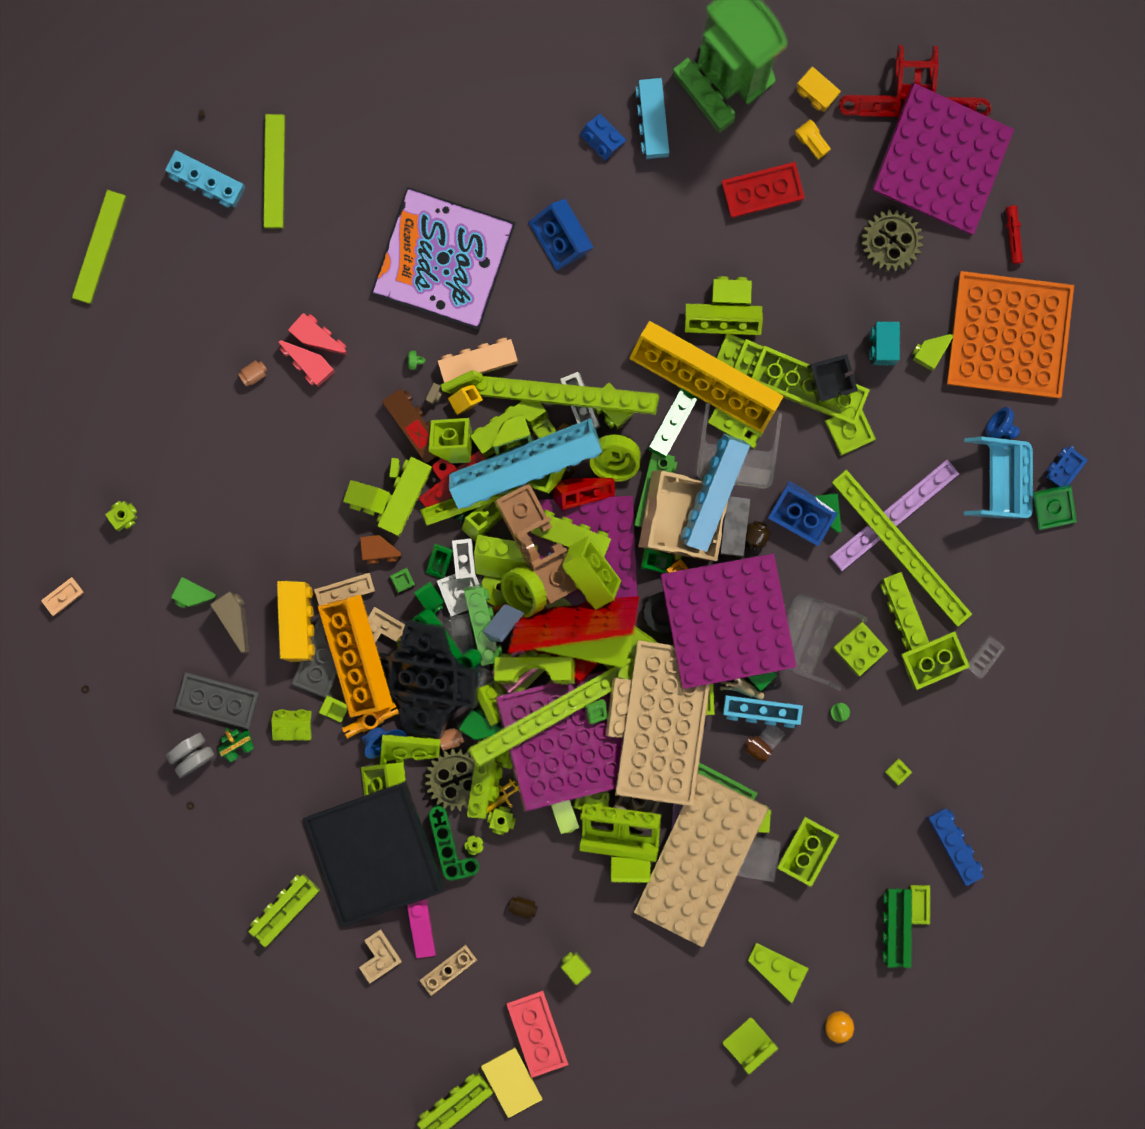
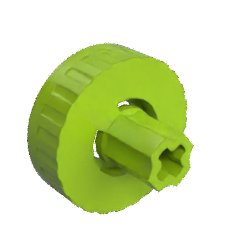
[590,434,641,482]
[501,566,547,618]

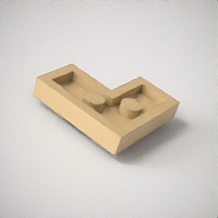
[368,607,405,644]
[359,929,402,983]

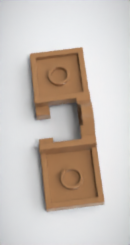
[494,483,578,604]

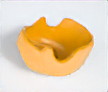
[825,1011,854,1043]

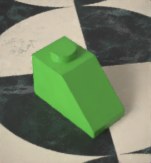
[171,577,218,608]

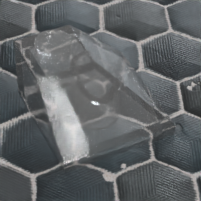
[439,614,474,654]

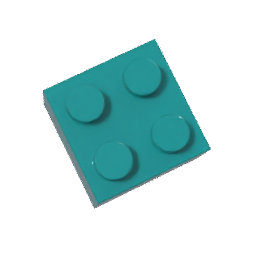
[869,322,900,365]

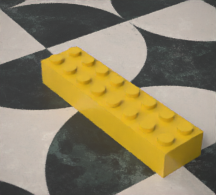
[629,321,784,433]

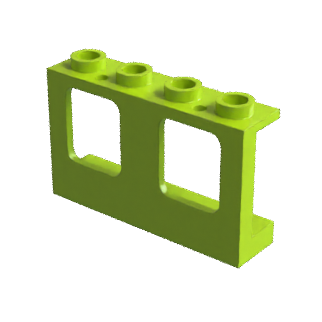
[580,804,661,862]

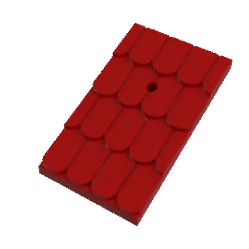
[509,596,639,668]

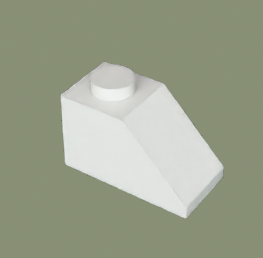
[452,539,475,579]

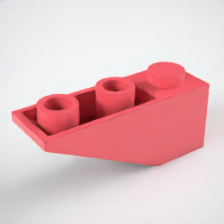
[288,313,348,355]
[279,340,335,387]

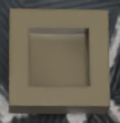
[425,383,443,405]

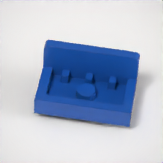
[580,114,626,161]
[1046,445,1088,487]

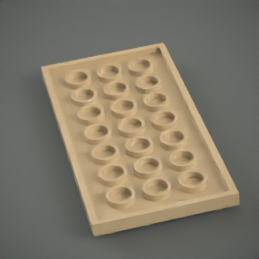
[615,640,710,806]
[634,773,769,947]

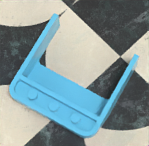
[964,436,1033,518]

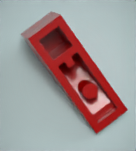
[553,478,615,510]

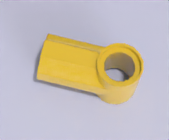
[795,120,831,160]

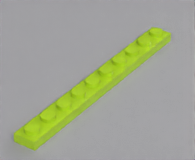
[474,376,659,414]
[831,470,972,627]
[468,657,634,767]

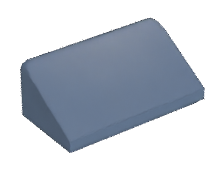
[483,605,524,641]

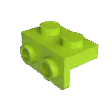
[271,709,312,740]

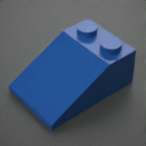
[768,481,838,546]

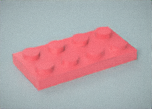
[506,990,568,1077]

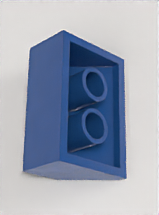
[528,199,594,271]

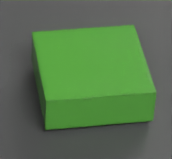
[390,568,415,593]
[585,699,608,724]

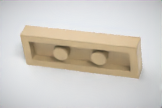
[314,573,375,606]
[605,678,632,738]

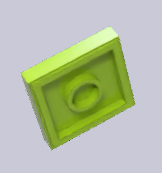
[825,411,876,456]

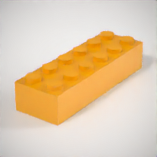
[318,594,393,717]

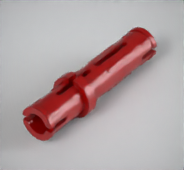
[1005,205,1024,264]

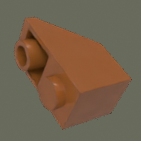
[360,535,402,564]

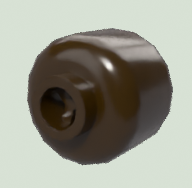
[745,521,770,550]

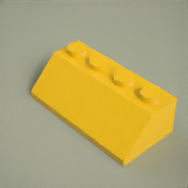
[277,581,315,662]

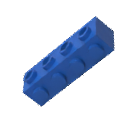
[926,808,984,886]

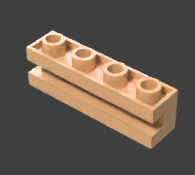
[438,338,518,383]

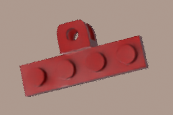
[419,451,486,507]

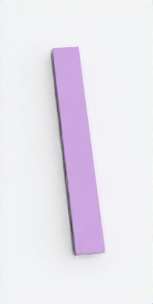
[830,460,959,572]

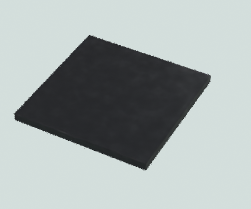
[303,781,445,927]

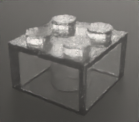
[737,836,781,882]

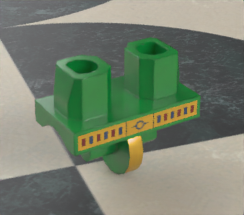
[218,728,254,762]

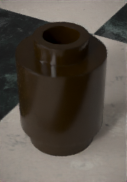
[508,896,538,920]

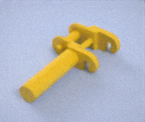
[487,778,519,814]

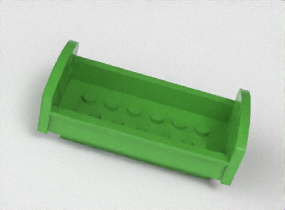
[698,0,787,106]

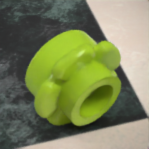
[464,836,483,855]

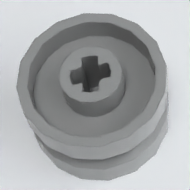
[165,732,215,778]

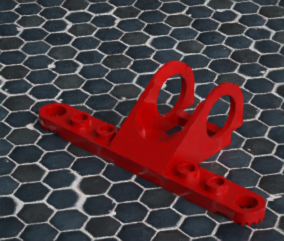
[839,45,991,117]

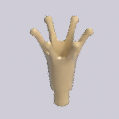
[720,678,765,700]

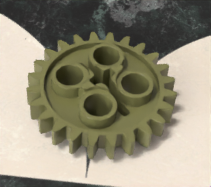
[861,210,923,272]
[425,749,475,811]

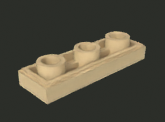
[419,945,477,996]

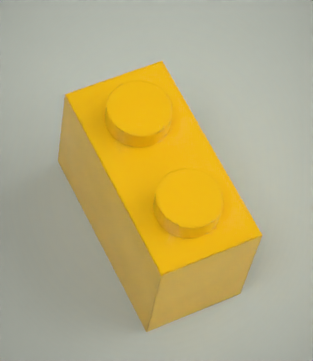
[796,66,841,112]

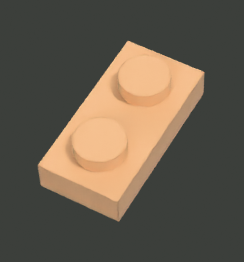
[41,577,85,616]

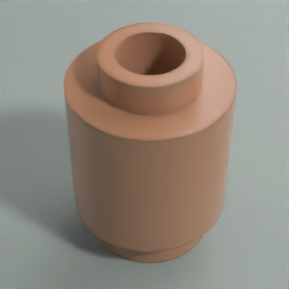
[238,360,267,387]
[440,727,464,751]

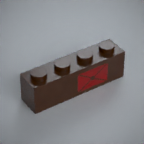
[382,388,438,464]

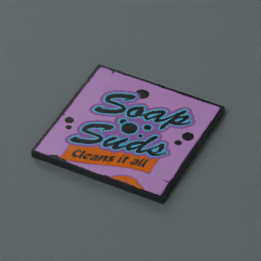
[371,187,516,331]

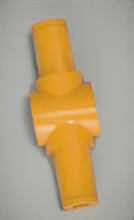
[342,703,399,739]

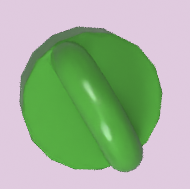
[408,351,426,370]
[830,703,850,722]

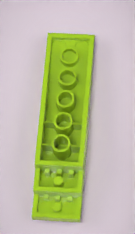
[716,334,870,425]

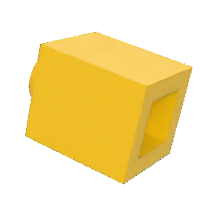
[448,384,483,415]

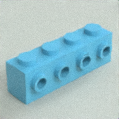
[635,78,669,159]
[165,150,245,208]
[722,696,803,728]

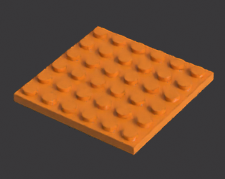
[946,271,1074,399]

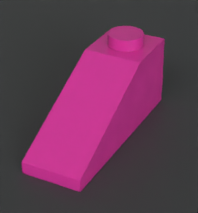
[408,898,436,958]

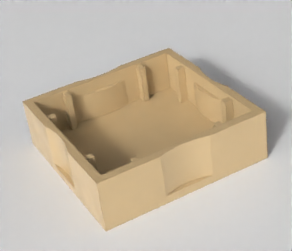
[639,471,728,561]

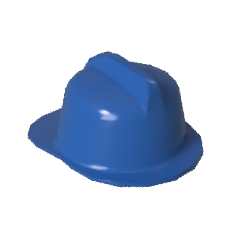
[362,728,407,758]

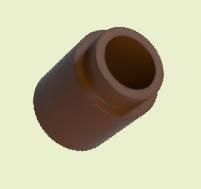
[744,735,773,763]

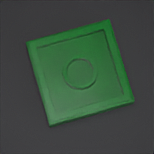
[1032,485,1077,530]

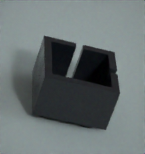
[807,354,858,403]

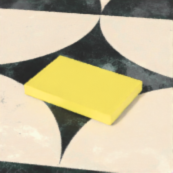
[481,1047,543,1118]

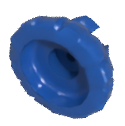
[985,407,1020,439]

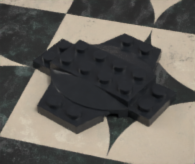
[378,620,478,739]

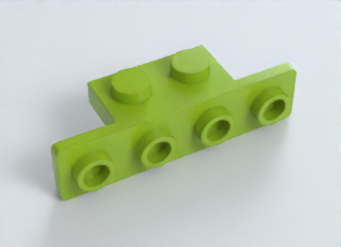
[467,741,503,819]

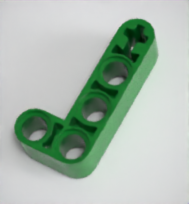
[412,609,482,668]
[429,806,480,880]

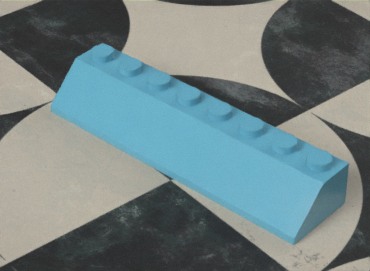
[449,418,602,509]

